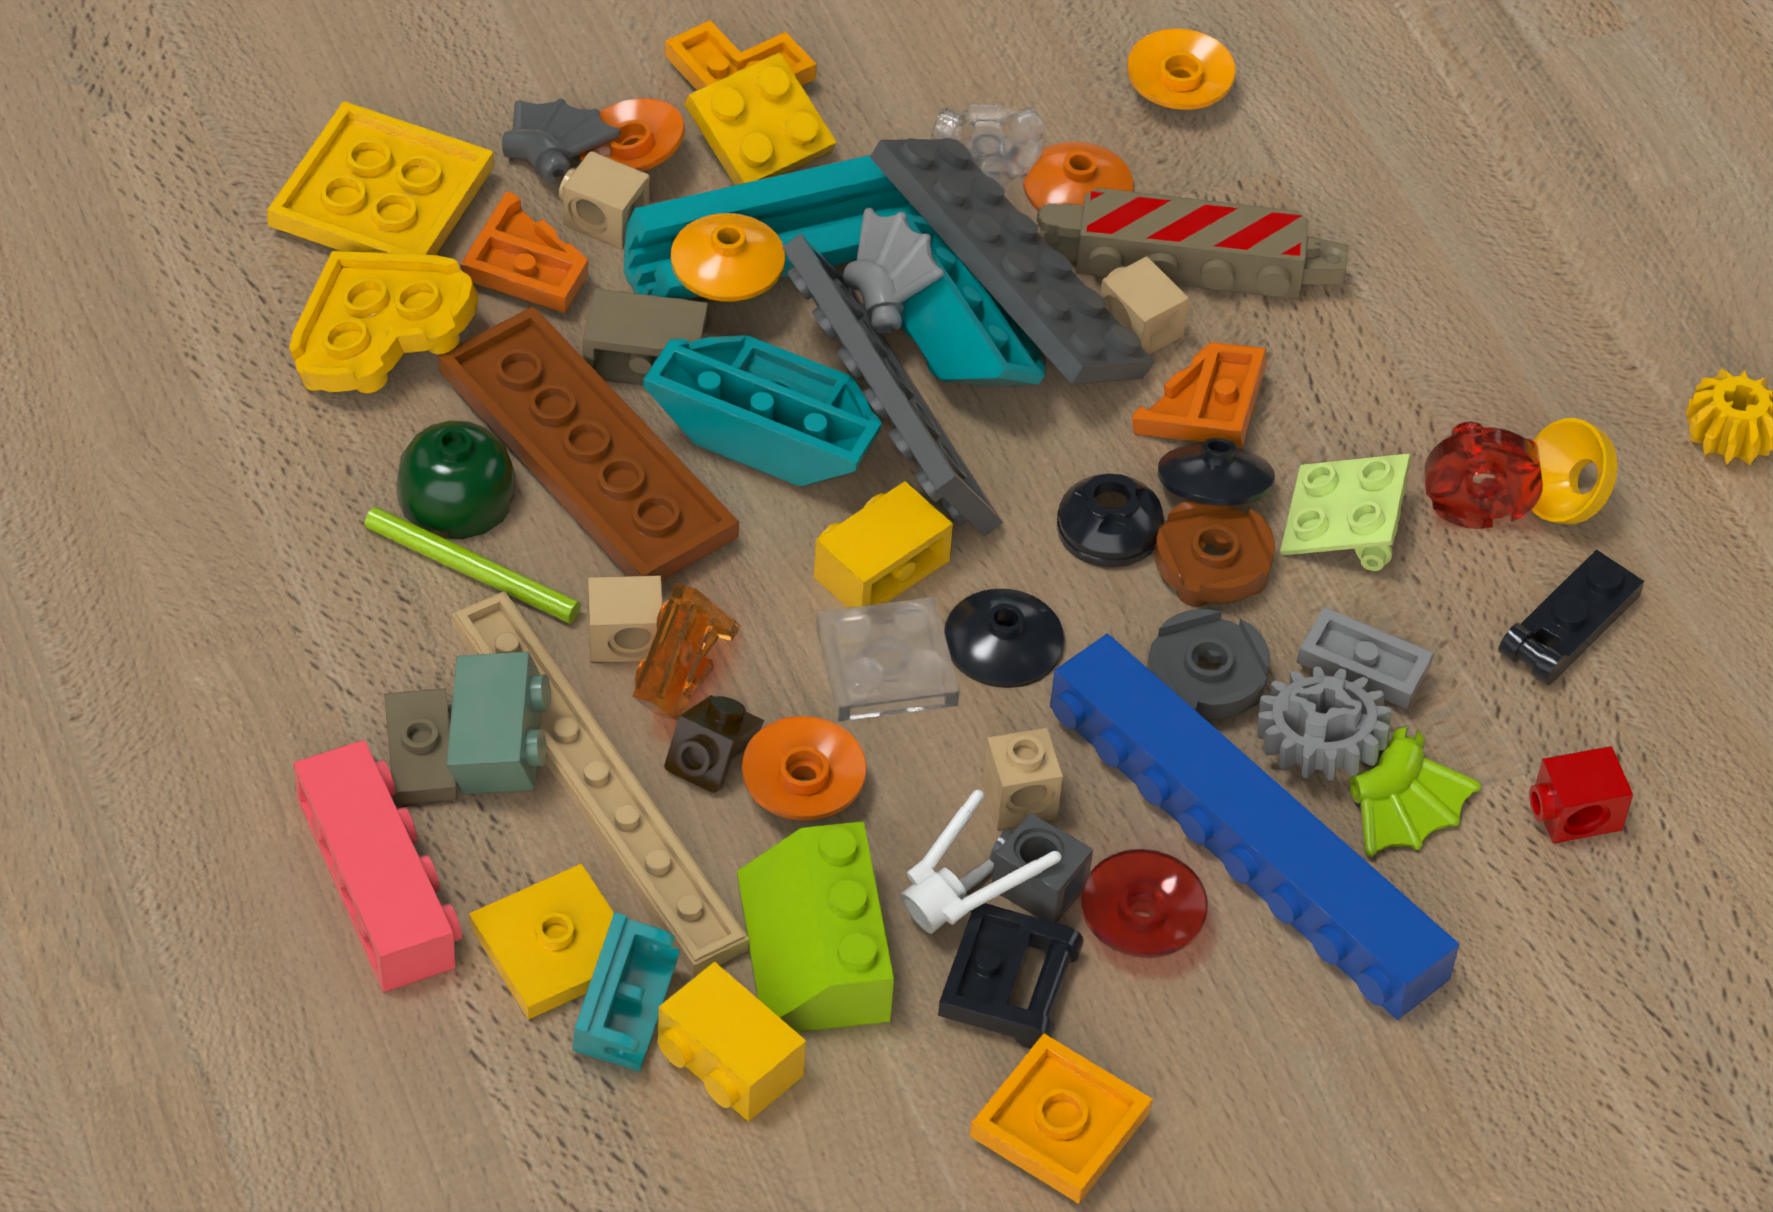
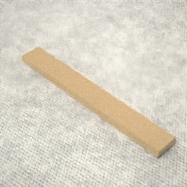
[451,591,749,978]

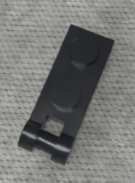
[1498,549,1645,685]

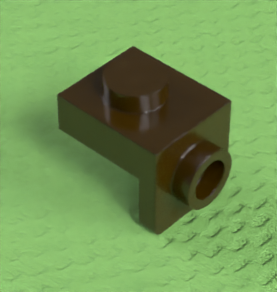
[664,695,764,793]

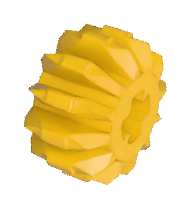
[1685,368,1773,465]

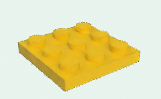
[267,101,494,255]

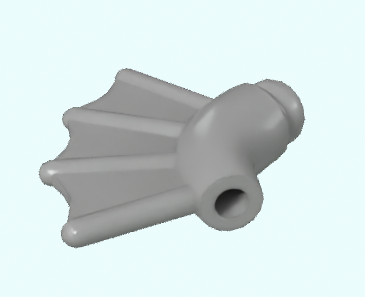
[843,208,944,334]

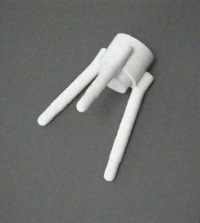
[900,789,1061,934]

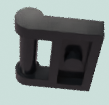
[938,903,1084,1049]

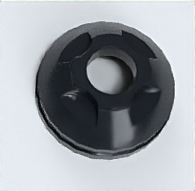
[1057,473,1164,568]

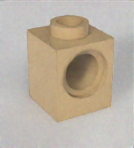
[559,151,649,249]
[1100,256,1189,355]
[588,576,675,663]
[982,727,1063,831]

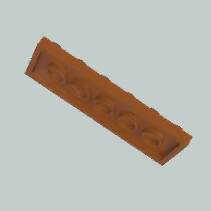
[438,306,739,580]

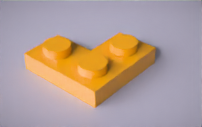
[665,20,817,90]

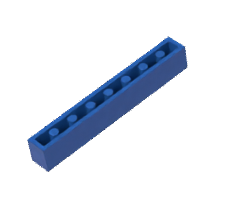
[1050,633,1460,1020]

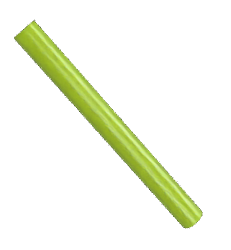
[364,506,581,624]

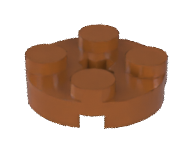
[1154,500,1275,607]

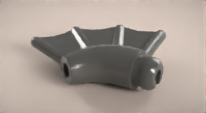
[502,98,621,184]

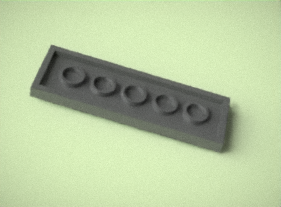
[870,138,1154,385]
[782,233,1003,537]

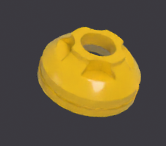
[1521,418,1618,525]

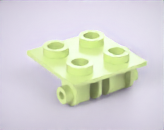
[1280,453,1412,571]

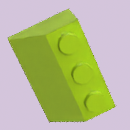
[737,821,894,1032]

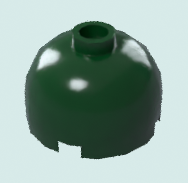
[397,420,515,539]

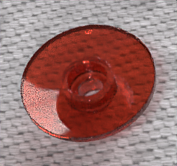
[1081,849,1208,958]

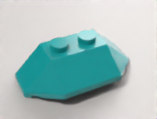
[900,214,1046,386]
[643,335,882,487]

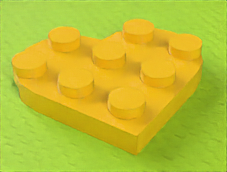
[289,251,479,393]

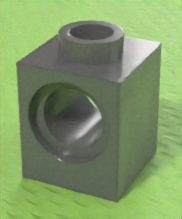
[990,812,1093,923]

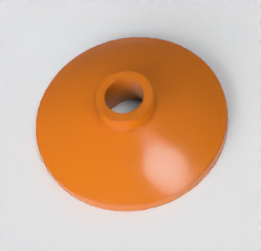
[578,98,685,172]
[1023,141,1133,212]
[742,716,866,821]

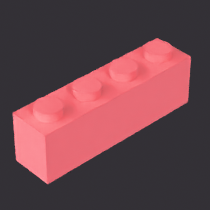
[293,740,462,993]

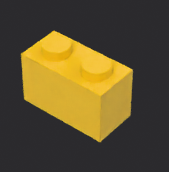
[814,481,953,620]
[658,961,806,1122]

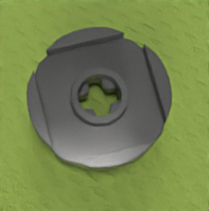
[1147,609,1270,719]

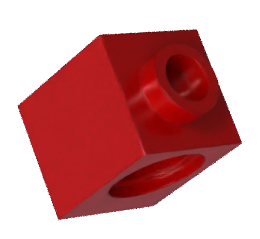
[1529,746,1633,844]

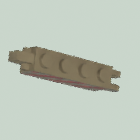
[1037,188,1348,299]

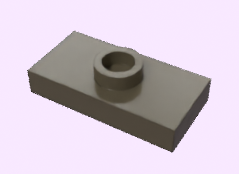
[384,688,457,805]

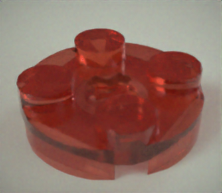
[1423,421,1543,529]

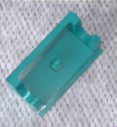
[572,912,680,1072]

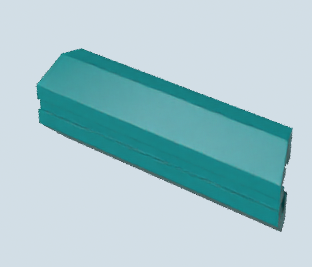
[623,155,922,299]

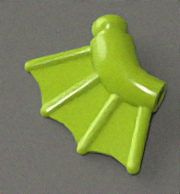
[1349,726,1481,857]

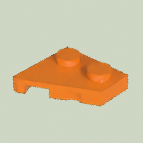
[461,191,588,313]
[1132,342,1267,447]

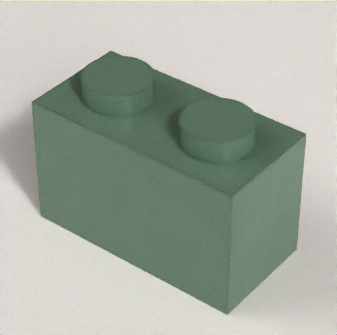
[446,651,551,794]

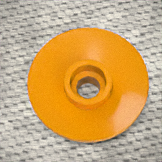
[1127,28,1236,110]
[671,213,785,302]

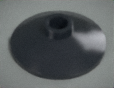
[1158,438,1275,506]
[944,588,1064,688]

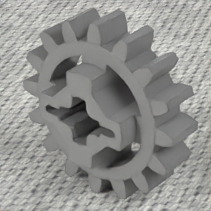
[1257,666,1391,780]

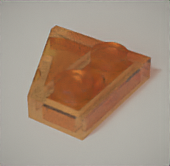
[632,583,741,721]

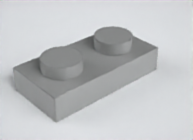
[1297,607,1434,710]

